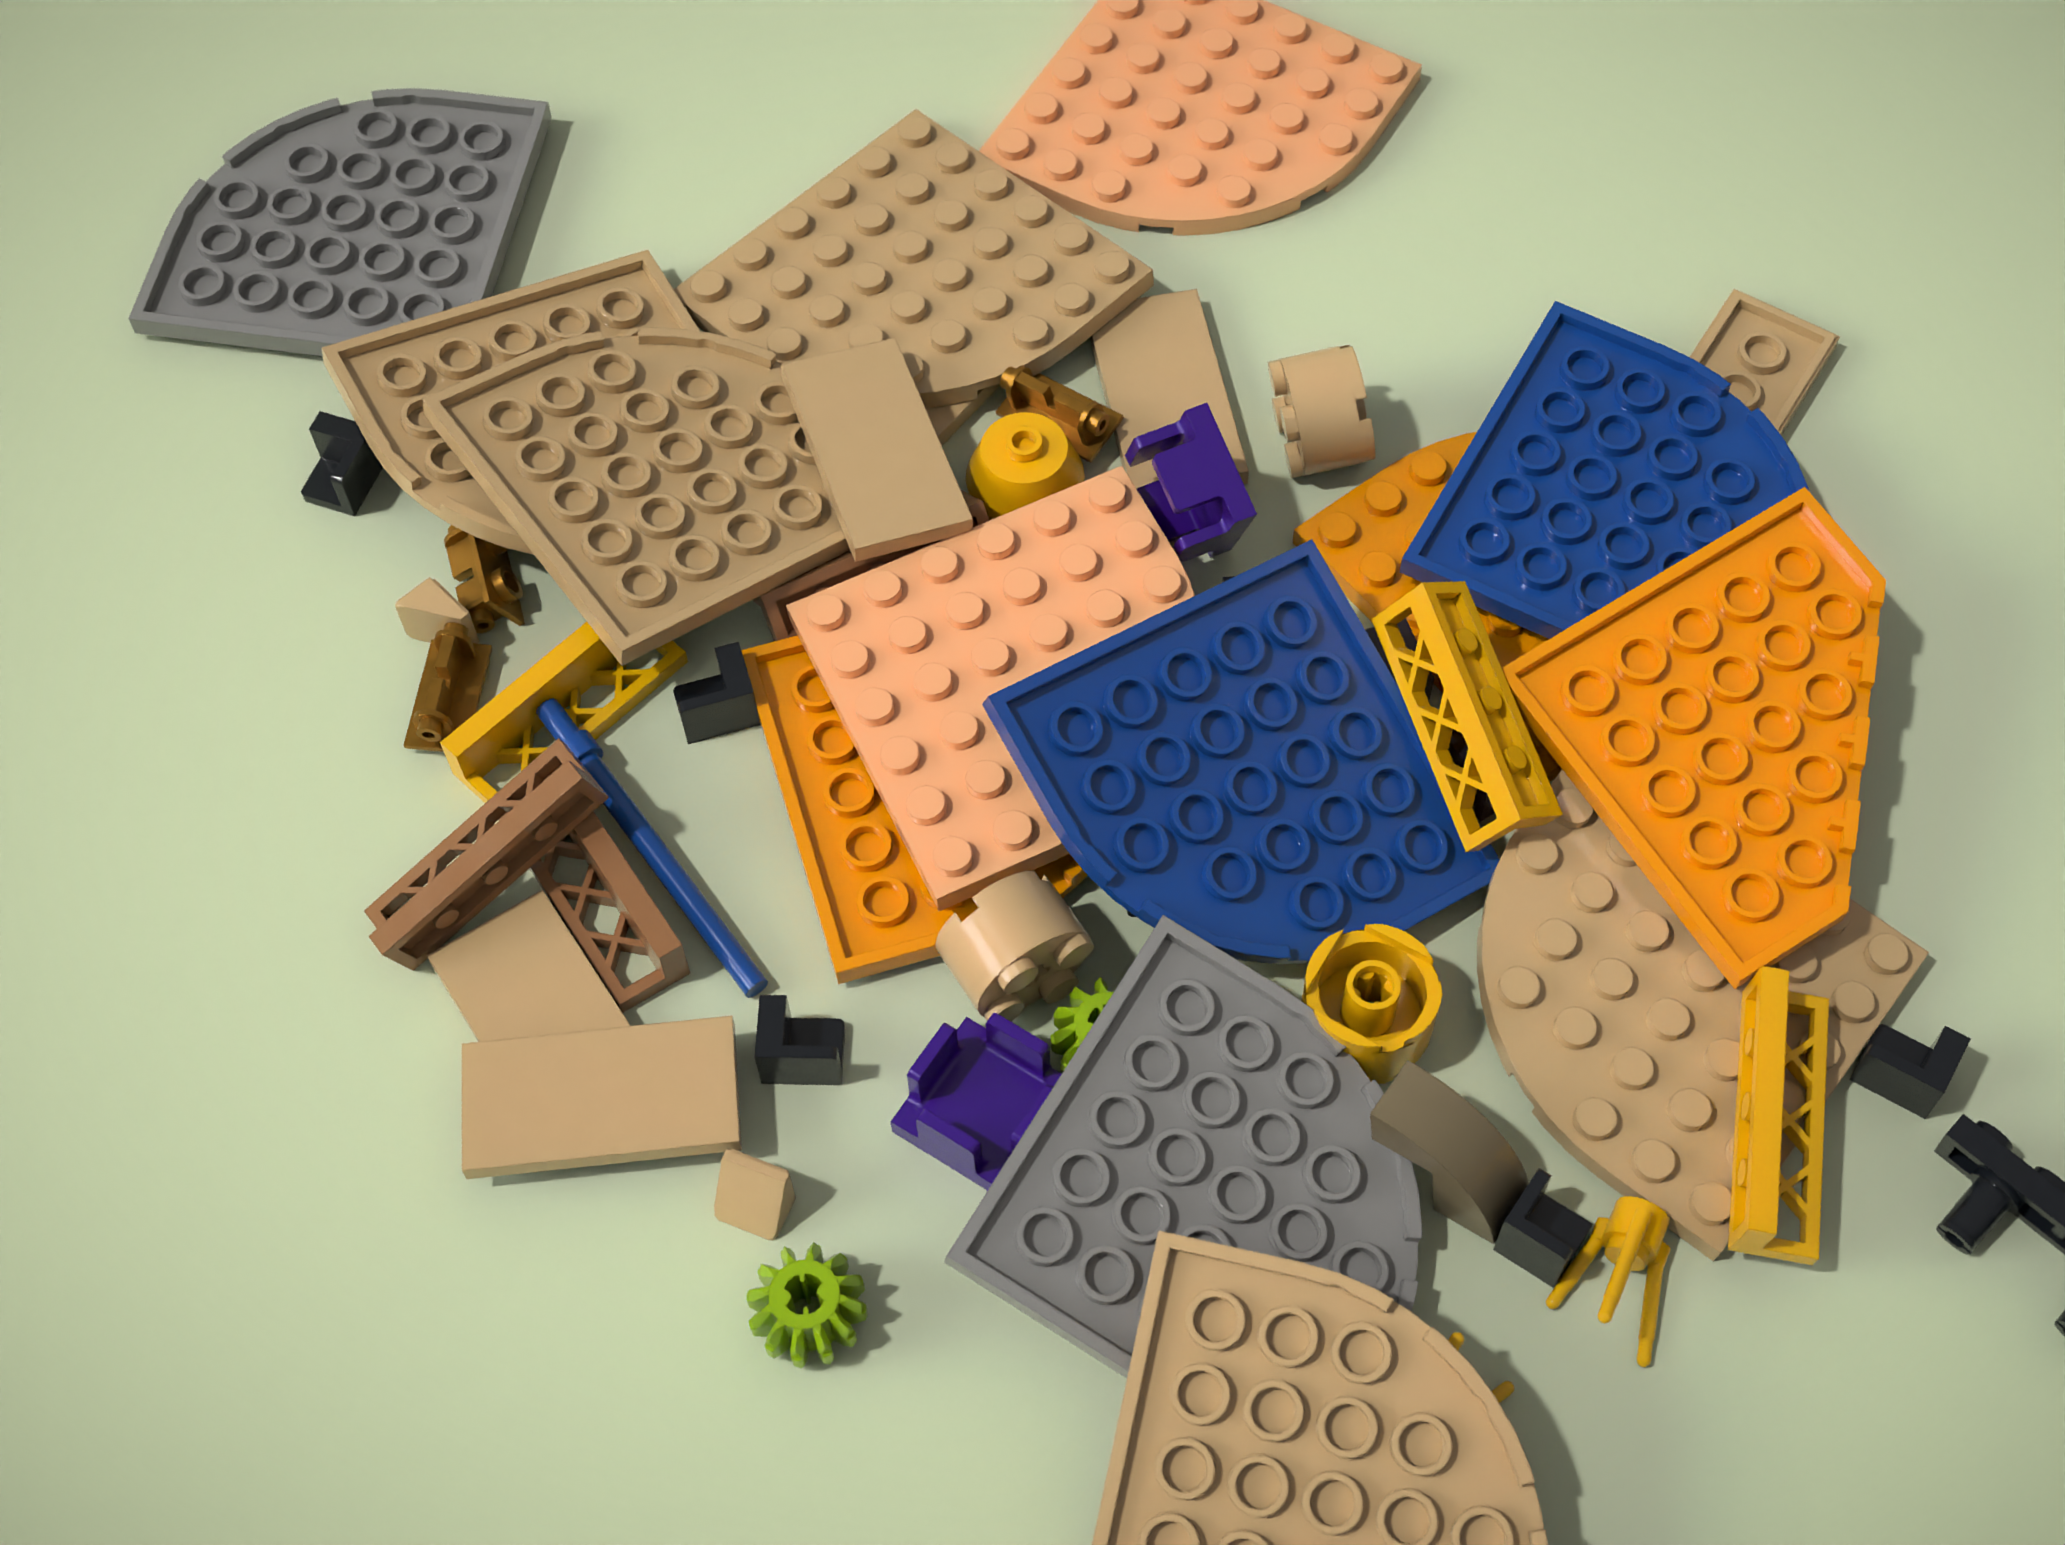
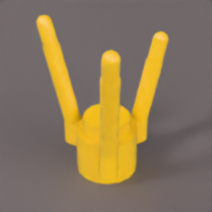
[1546,1196,1671,1367]

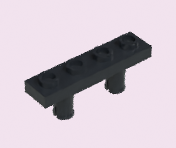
[1934,1114,2065,1336]

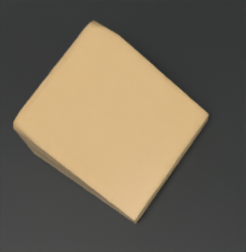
[395,577,480,644]
[714,1148,796,1240]

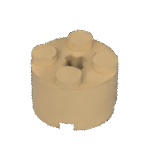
[1268,345,1375,478]
[935,871,1094,1021]

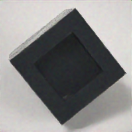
[301,411,383,516]
[673,641,760,744]
[755,995,845,1085]
[1849,1024,1971,1119]
[1493,1168,1593,1288]

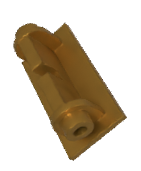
[995,365,1124,463]
[444,525,525,633]
[404,622,493,752]

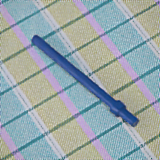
[536,698,768,998]

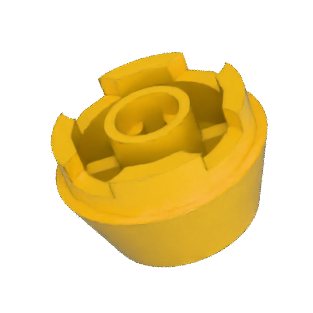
[966,412,1085,521]

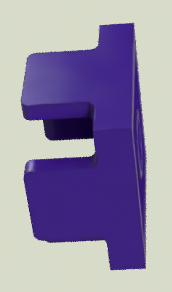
[1125,403,1257,563]
[890,1013,1062,1191]

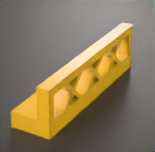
[1371,581,1563,852]
[440,622,688,803]
[1728,966,1829,1265]

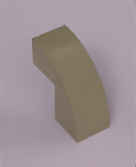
[1370,1060,1529,1244]

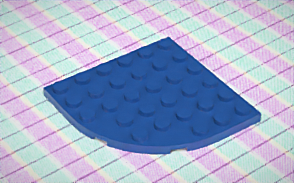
[1400,301,1809,639]
[982,539,1500,964]

